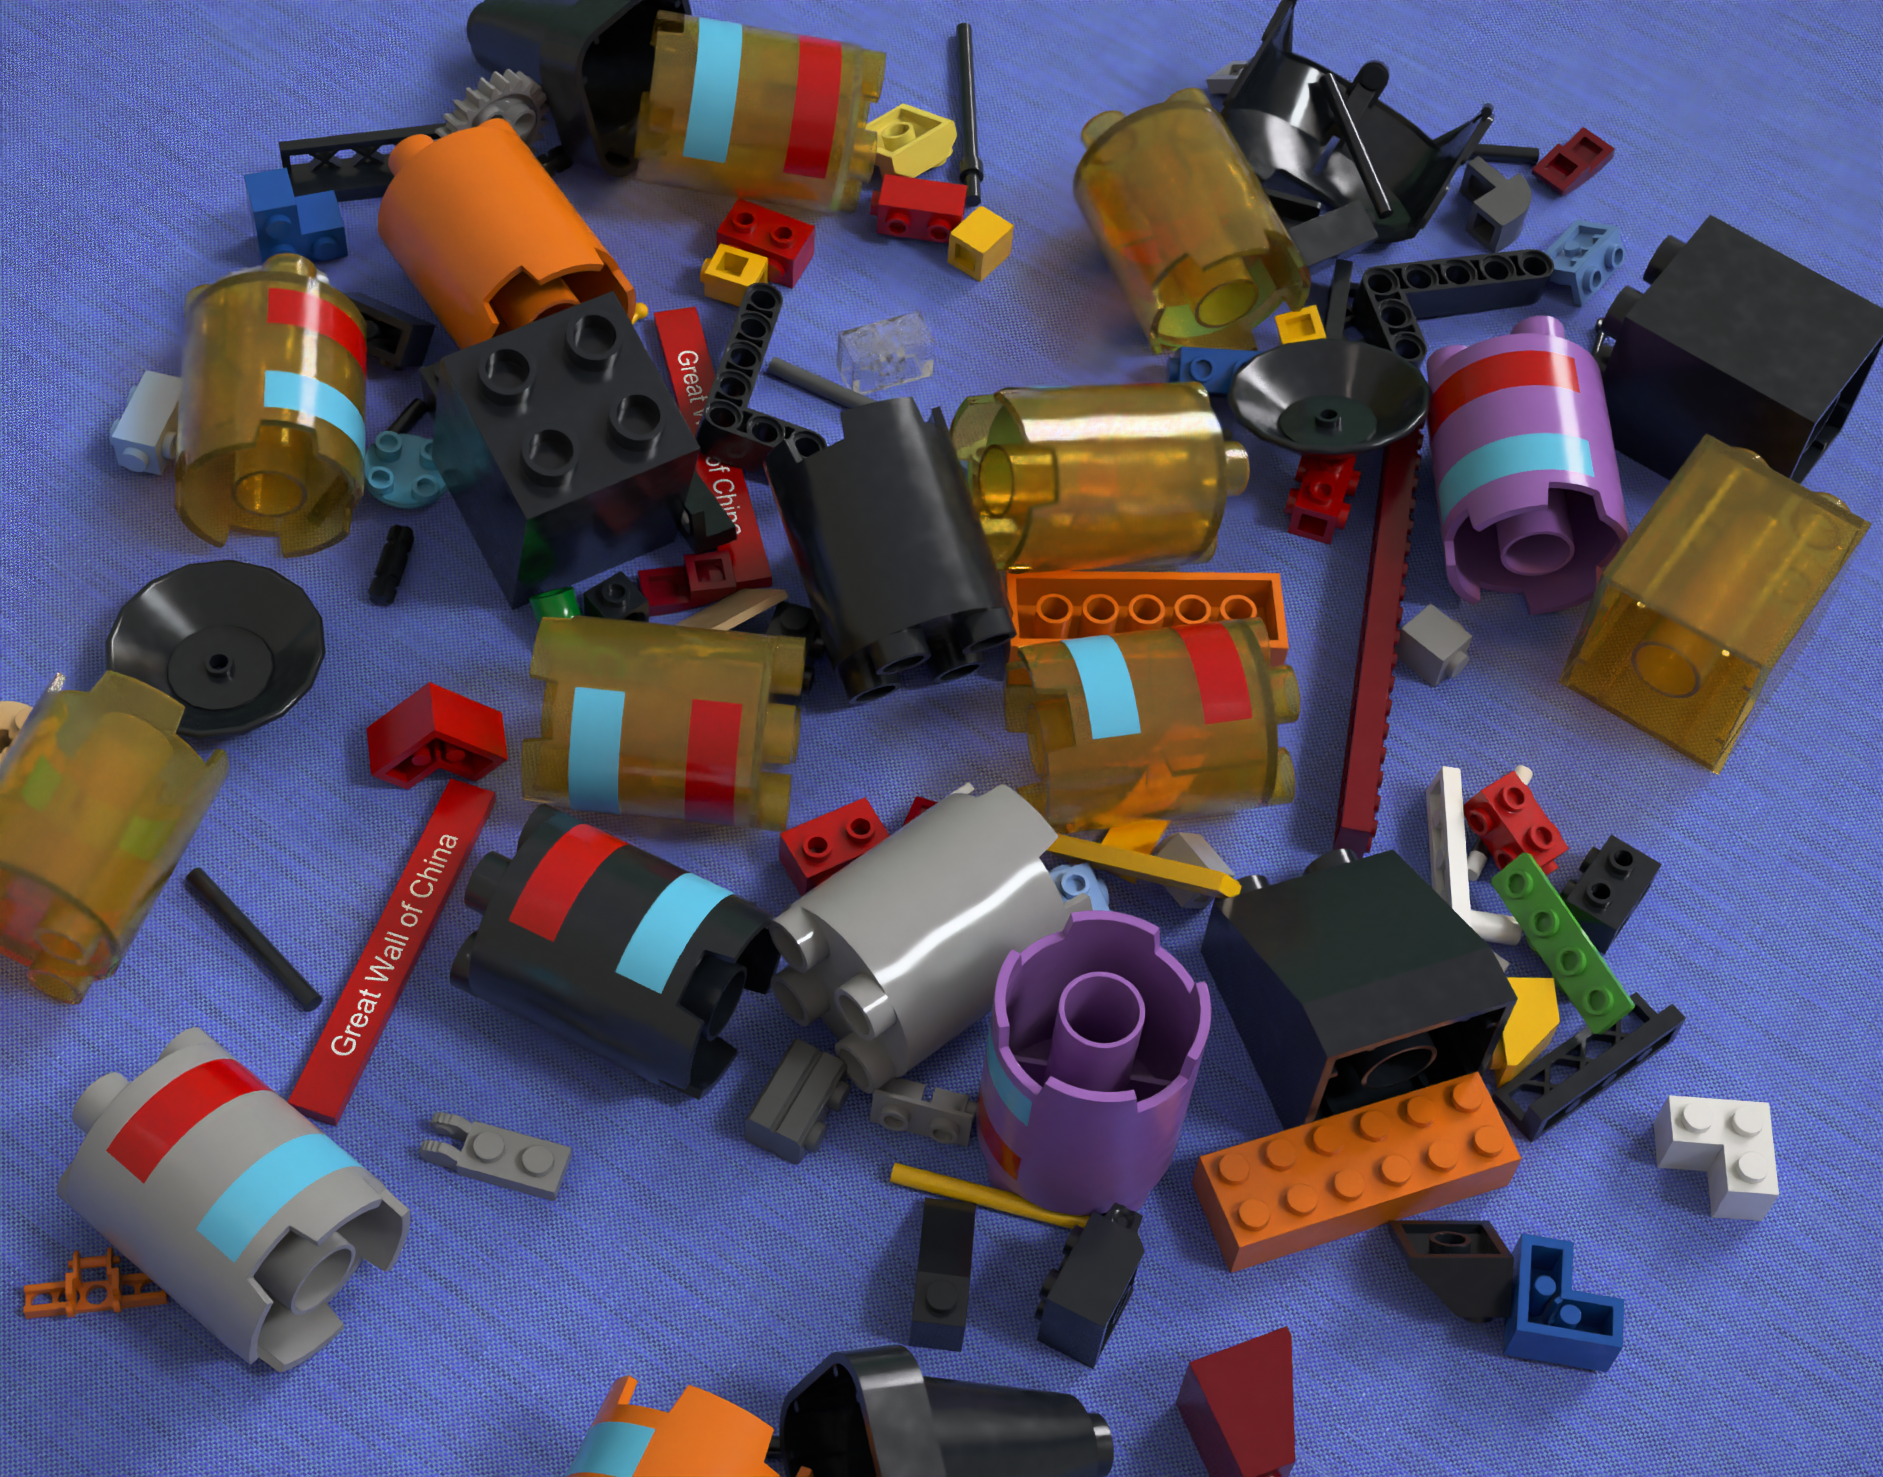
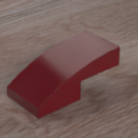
[1531,127,1615,196]
[637,550,737,617]

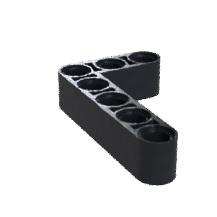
[1352,249,1554,369]
[695,282,828,478]

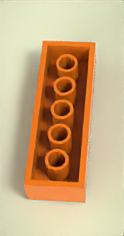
[1004,571,1289,680]
[1192,1072,1522,1273]

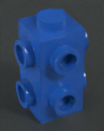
[1166,347,1265,405]

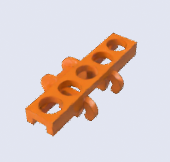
[23,1247,169,1319]

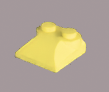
[841,103,957,180]

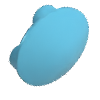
[363,431,448,509]

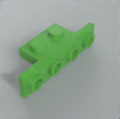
[1491,853,1635,1035]

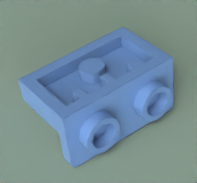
[1545,220,1625,306]

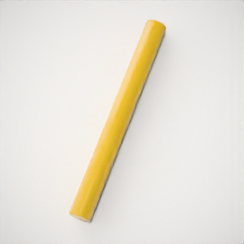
[890,1162,1091,1229]

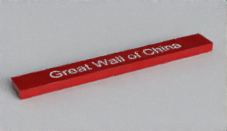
[654,306,772,592]
[287,778,496,1126]

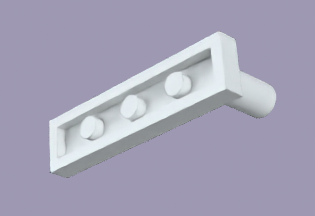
[1426,766,1522,946]

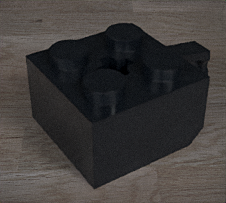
[1034,1202,1145,1369]

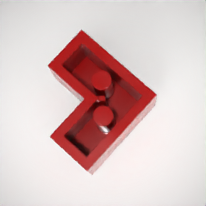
[366,682,508,790]

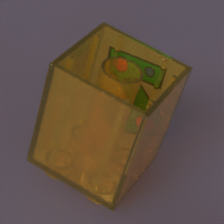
[1558,434,1872,775]

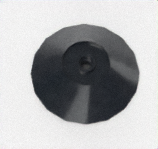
[1227,339,1432,461]
[105,560,326,740]

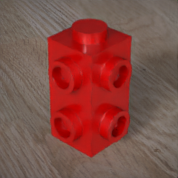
[870,174,967,244]
[1284,456,1361,545]
[1463,771,1569,877]

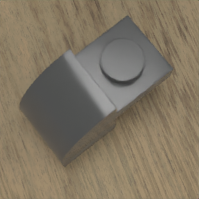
[1459,156,1532,253]

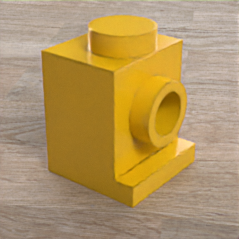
[700,243,768,307]

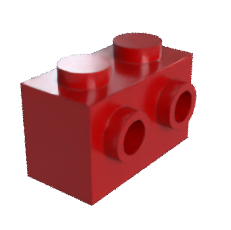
[716,198,815,289]
[779,797,890,897]

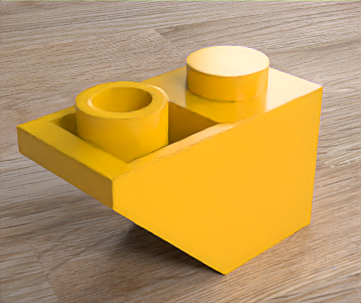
[1487,977,1560,1088]

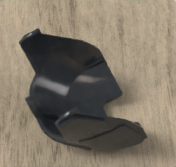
[1219,0,1495,244]

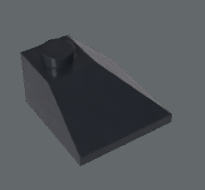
[1388,1220,1514,1323]

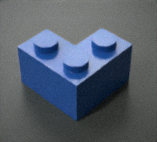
[243,167,348,266]
[1503,1233,1624,1372]

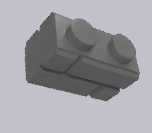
[745,1038,851,1165]

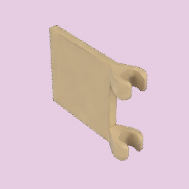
[640,588,788,660]

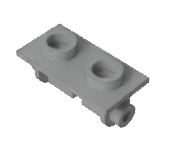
[869,1078,977,1147]

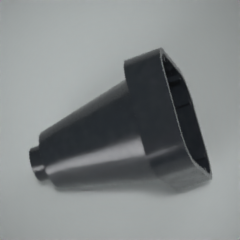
[466,0,699,177]
[779,1345,1114,1477]

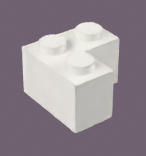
[1654,1095,1779,1221]

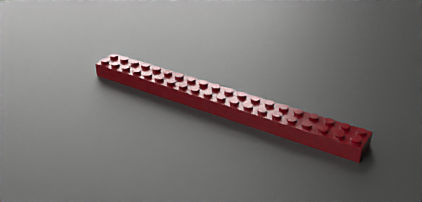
[1332,418,1426,859]

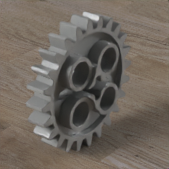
[435,69,550,154]

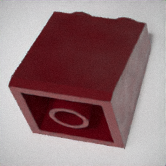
[1176,1326,1295,1477]

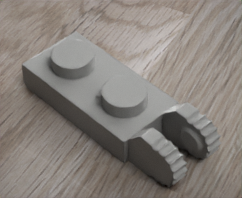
[418,1111,572,1201]

